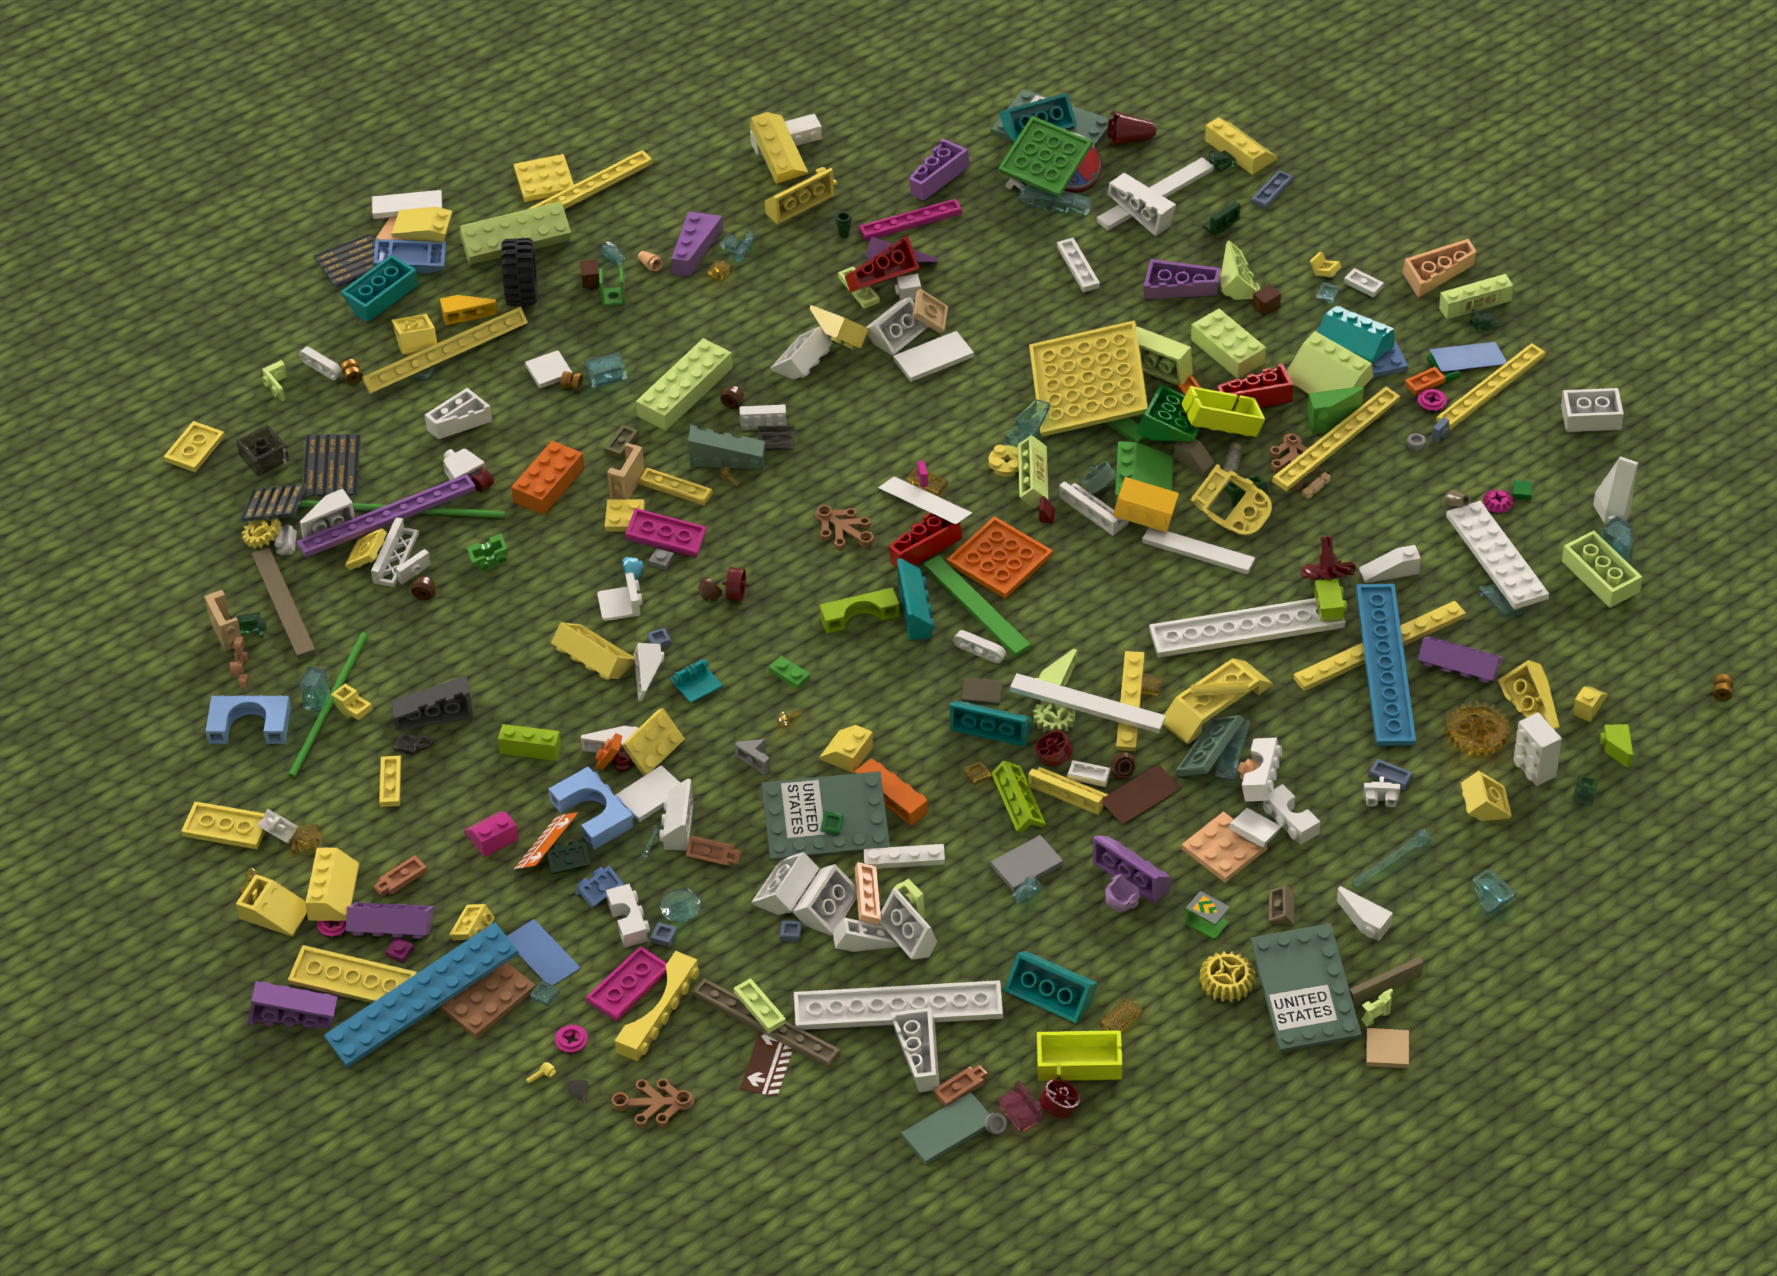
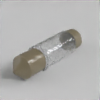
[1222,442,1242,483]

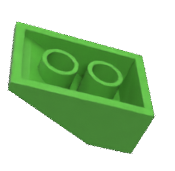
[1307,386,1364,435]

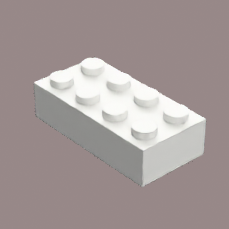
[740,405,787,431]

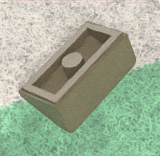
[961,677,1002,704]
[1269,885,1294,925]

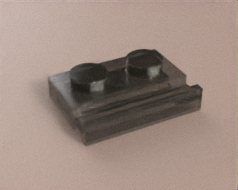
[758,426,795,450]

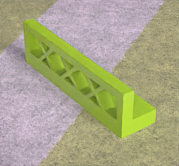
[991,760,1046,833]

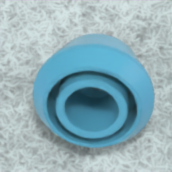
[622,557,644,580]

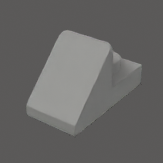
[735,739,770,775]

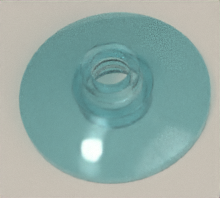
[660,889,701,922]

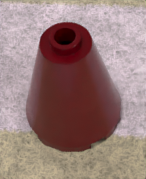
[1107,111,1157,146]

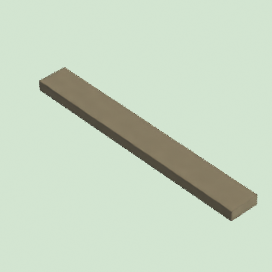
[252,548,316,659]
[692,978,841,1068]

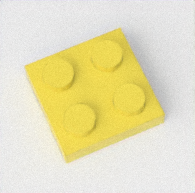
[605,499,645,532]
[345,528,387,570]

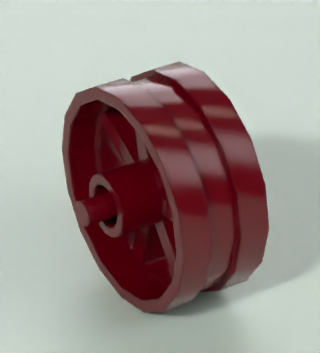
[723,567,749,602]
[1035,731,1073,767]
[1040,1079,1080,1118]

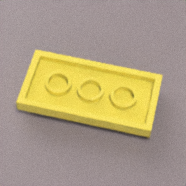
[181,802,266,850]

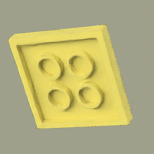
[514,154,574,202]

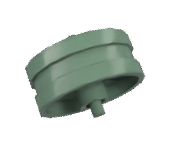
[1081,462,1116,494]

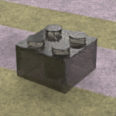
[236,425,289,476]

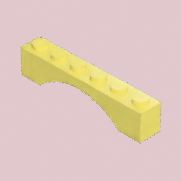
[615,951,699,1062]

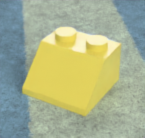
[820,725,873,773]
[1461,771,1512,821]

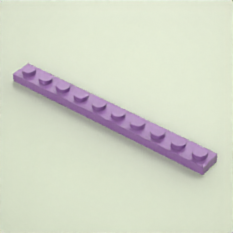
[297,474,475,558]

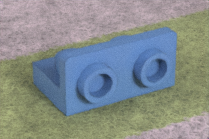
[575,865,624,908]

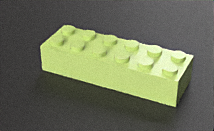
[460,201,571,265]
[636,338,733,431]

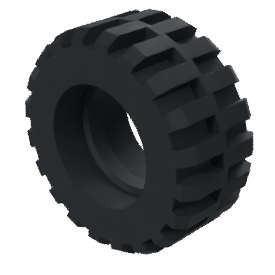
[501,238,537,307]

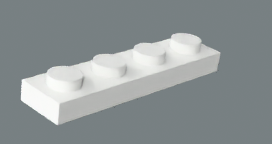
[1057,238,1100,292]
[864,844,945,869]

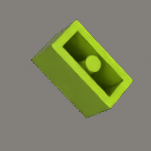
[1314,579,1347,622]

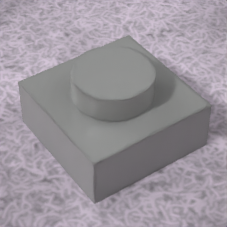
[649,548,674,571]

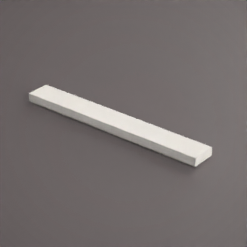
[1097,157,1214,231]
[1010,673,1165,733]

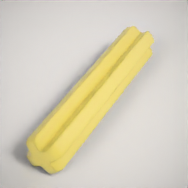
[1191,681,1249,696]

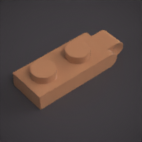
[686,836,741,866]
[374,855,428,896]
[933,1065,989,1106]

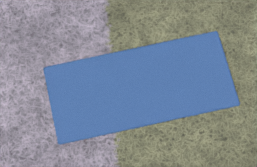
[1430,342,1507,371]
[507,919,580,987]

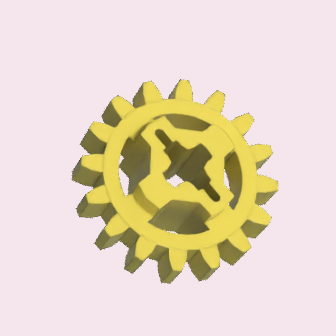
[242,518,282,549]

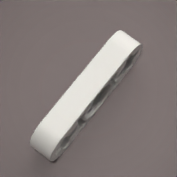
[299,347,342,380]
[953,630,1006,663]

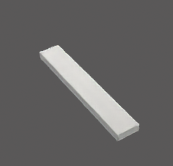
[1142,527,1255,575]

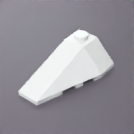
[1593,457,1638,529]

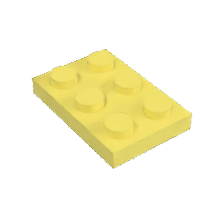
[164,421,225,473]
[622,708,685,776]

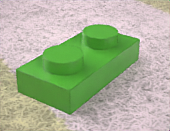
[769,656,810,690]

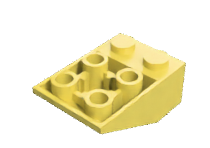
[236,874,307,937]

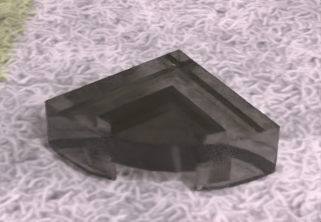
[567,1080,589,1102]

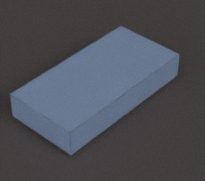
[1368,759,1413,791]

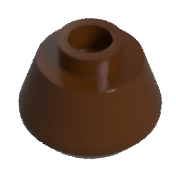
[720,386,744,409]
[410,576,435,600]
[698,577,722,601]
[1110,753,1136,779]

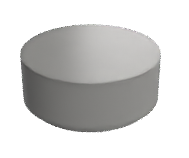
[1407,433,1426,451]
[984,1113,1007,1134]

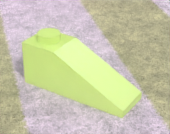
[1036,649,1077,687]

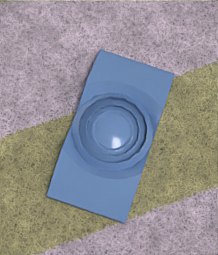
[373,239,446,274]

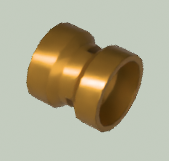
[341,359,363,385]
[560,371,583,391]
[1713,674,1734,701]

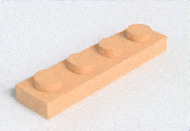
[855,862,881,925]

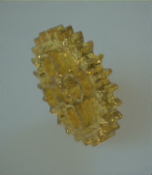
[1446,701,1510,756]

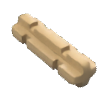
[1302,472,1331,499]

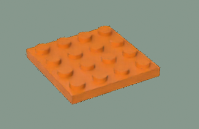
[947,516,1053,599]

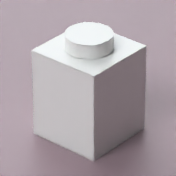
[894,274,921,300]

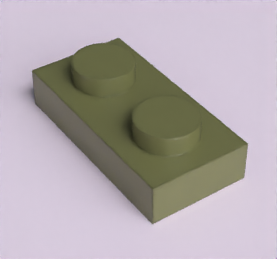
[604,425,639,459]

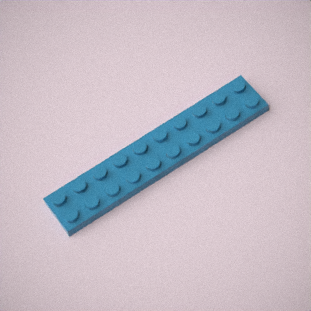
[1356,584,1416,746]
[324,922,519,1068]

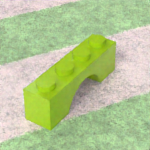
[819,588,900,634]

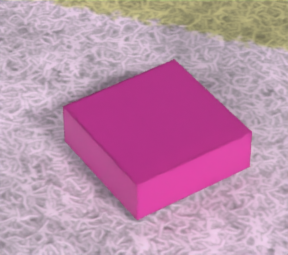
[917,461,928,487]

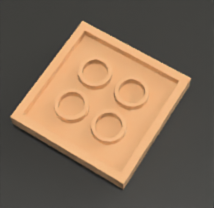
[1182,812,1267,883]

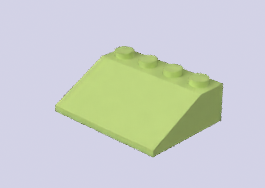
[1287,331,1374,395]

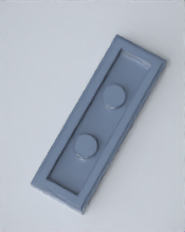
[1251,170,1294,210]

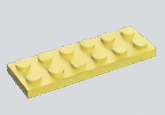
[288,945,417,1003]

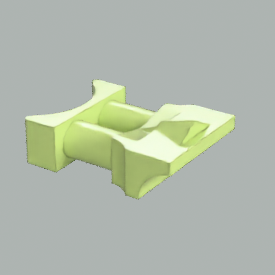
[1361,988,1393,1027]

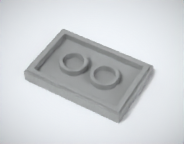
[991,835,1063,892]

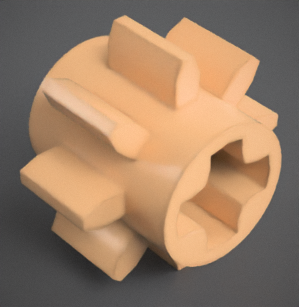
[1237,759,1261,779]

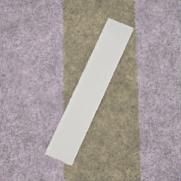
[878,477,972,524]

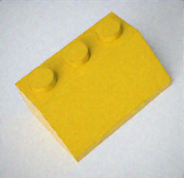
[1113,477,1179,532]

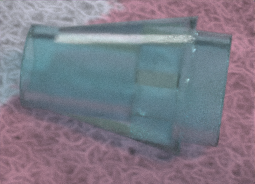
[599,241,625,265]
[1012,876,1042,904]

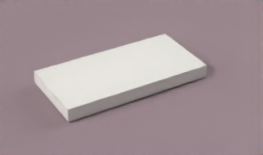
[372,190,442,219]
[893,331,974,382]

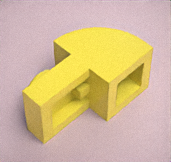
[331,684,373,720]

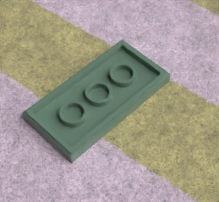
[1175,715,1244,777]
[901,1092,989,1165]

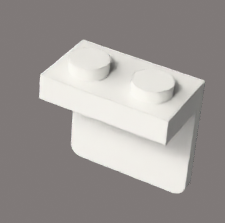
[597,573,643,621]

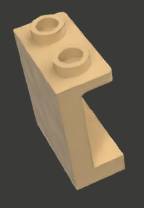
[607,443,645,499]
[204,590,241,652]

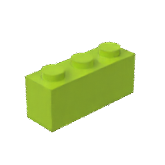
[498,724,561,761]

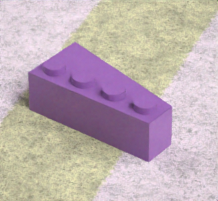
[909,138,970,201]
[671,212,723,276]
[1144,259,1221,300]
[247,981,337,1028]

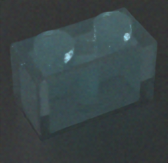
[585,352,627,388]
[299,666,330,712]

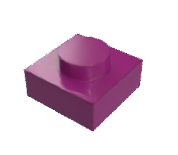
[385,937,414,964]

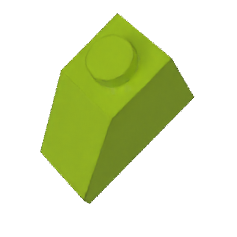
[1600,724,1633,767]

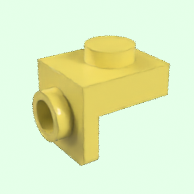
[1310,252,1342,278]

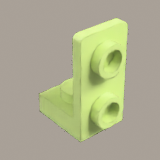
[262,360,287,402]

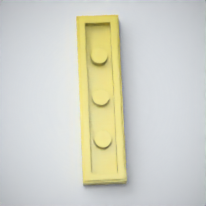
[638,468,713,506]

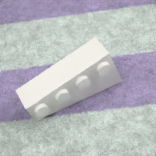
[1107,173,1176,237]
[890,1007,939,1092]

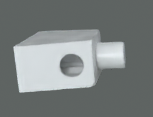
[443,449,486,480]

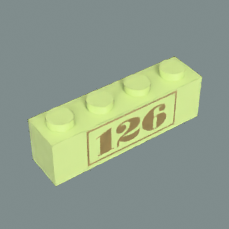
[1439,274,1513,319]
[1018,435,1048,509]

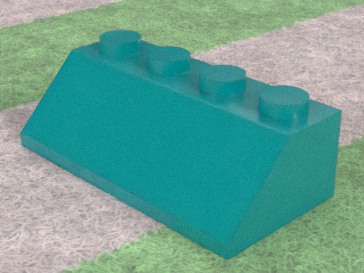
[999,93,1077,143]
[341,254,419,323]
[1317,306,1394,363]
[897,559,935,640]
[950,701,1032,747]
[1004,951,1098,1023]

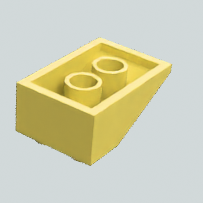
[391,207,452,242]
[810,305,869,349]
[392,314,437,356]

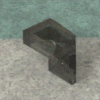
[393,731,436,755]

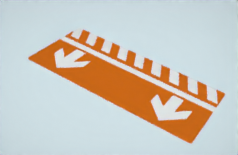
[514,812,579,869]

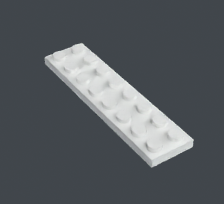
[1446,501,1549,610]

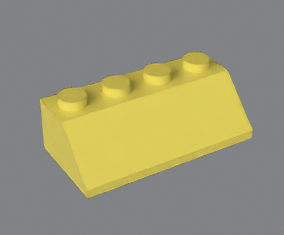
[750,112,808,184]
[1205,118,1277,175]
[765,168,834,225]
[551,622,635,680]
[306,848,359,921]

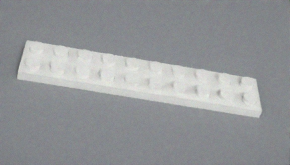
[1149,598,1346,658]
[794,980,1003,1030]

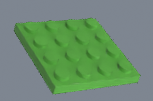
[998,116,1093,197]

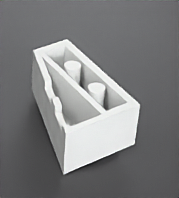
[425,388,492,439]

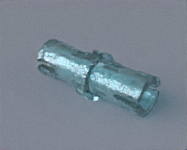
[732,231,756,262]

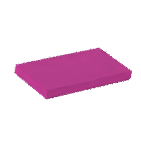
[625,508,707,558]
[585,946,667,1022]

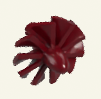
[1301,536,1356,580]

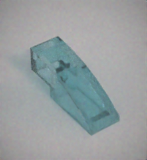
[1005,399,1051,447]

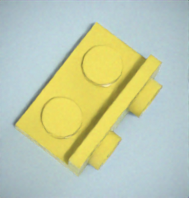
[449,904,495,940]

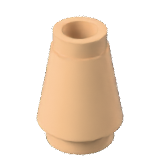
[638,251,663,271]

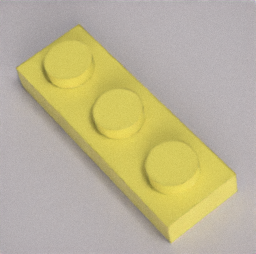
[379,756,401,807]

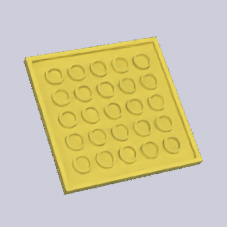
[1029,320,1148,437]

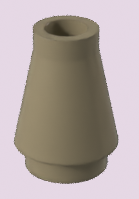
[1444,490,1471,508]

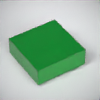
[1513,480,1532,500]
[820,811,844,835]

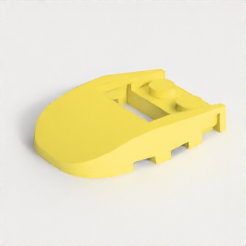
[1191,464,1272,536]

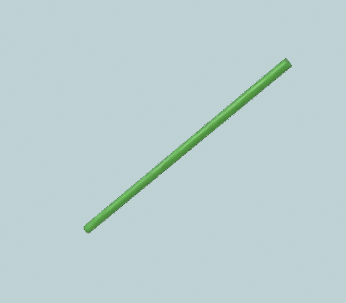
[299,500,506,519]

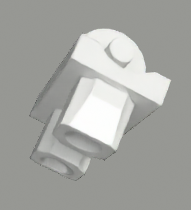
[1363,776,1400,807]
[257,809,299,844]

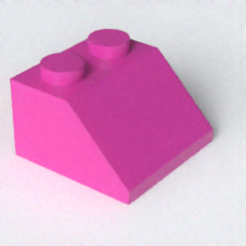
[464,812,519,858]

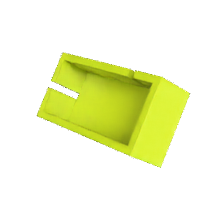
[1182,386,1265,437]
[1037,1031,1122,1081]

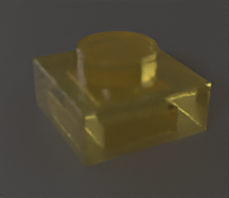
[708,260,732,281]

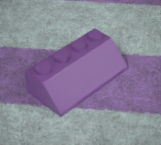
[1418,637,1504,683]
[1093,835,1171,904]
[346,902,435,938]

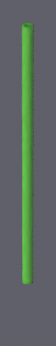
[288,632,368,779]

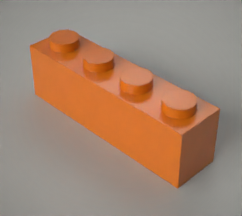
[854,758,928,826]

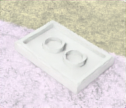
[615,765,680,823]

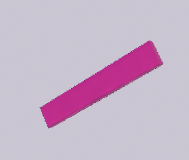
[858,199,962,241]

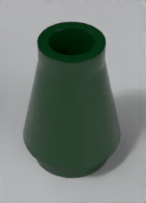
[835,212,852,238]

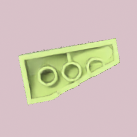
[1220,241,1260,300]

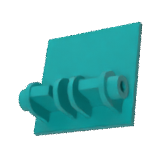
[670,659,723,703]

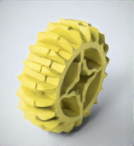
[1200,951,1255,1003]

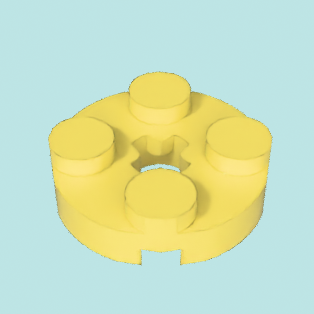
[989,445,1019,477]

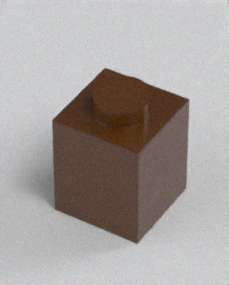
[580,259,600,288]
[1252,284,1281,316]

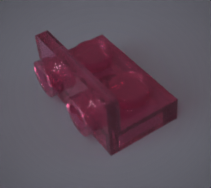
[997,1081,1043,1132]

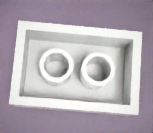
[1561,388,1624,432]
[1513,713,1562,786]

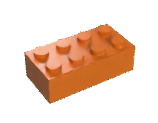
[511,441,585,515]

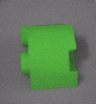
[467,533,508,572]

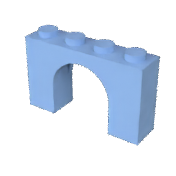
[205,695,291,744]
[549,767,634,850]

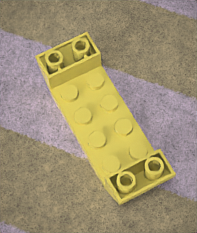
[1163,658,1273,745]

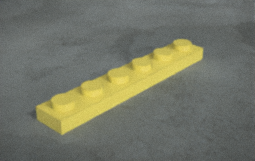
[1116,651,1144,752]

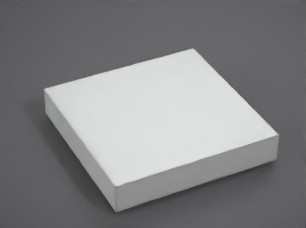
[525,350,572,389]
[1228,808,1281,847]

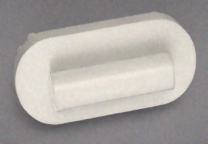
[274,524,297,556]

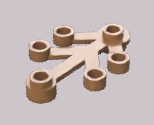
[1269,434,1319,491]
[815,505,874,550]
[230,637,249,690]
[612,1078,694,1128]

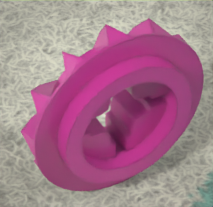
[1418,389,1447,412]
[1483,489,1513,513]
[317,921,347,939]
[555,1025,588,1055]

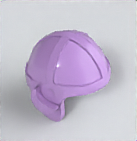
[1105,874,1140,912]

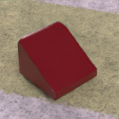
[1039,496,1055,523]

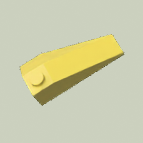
[1498,660,1559,730]

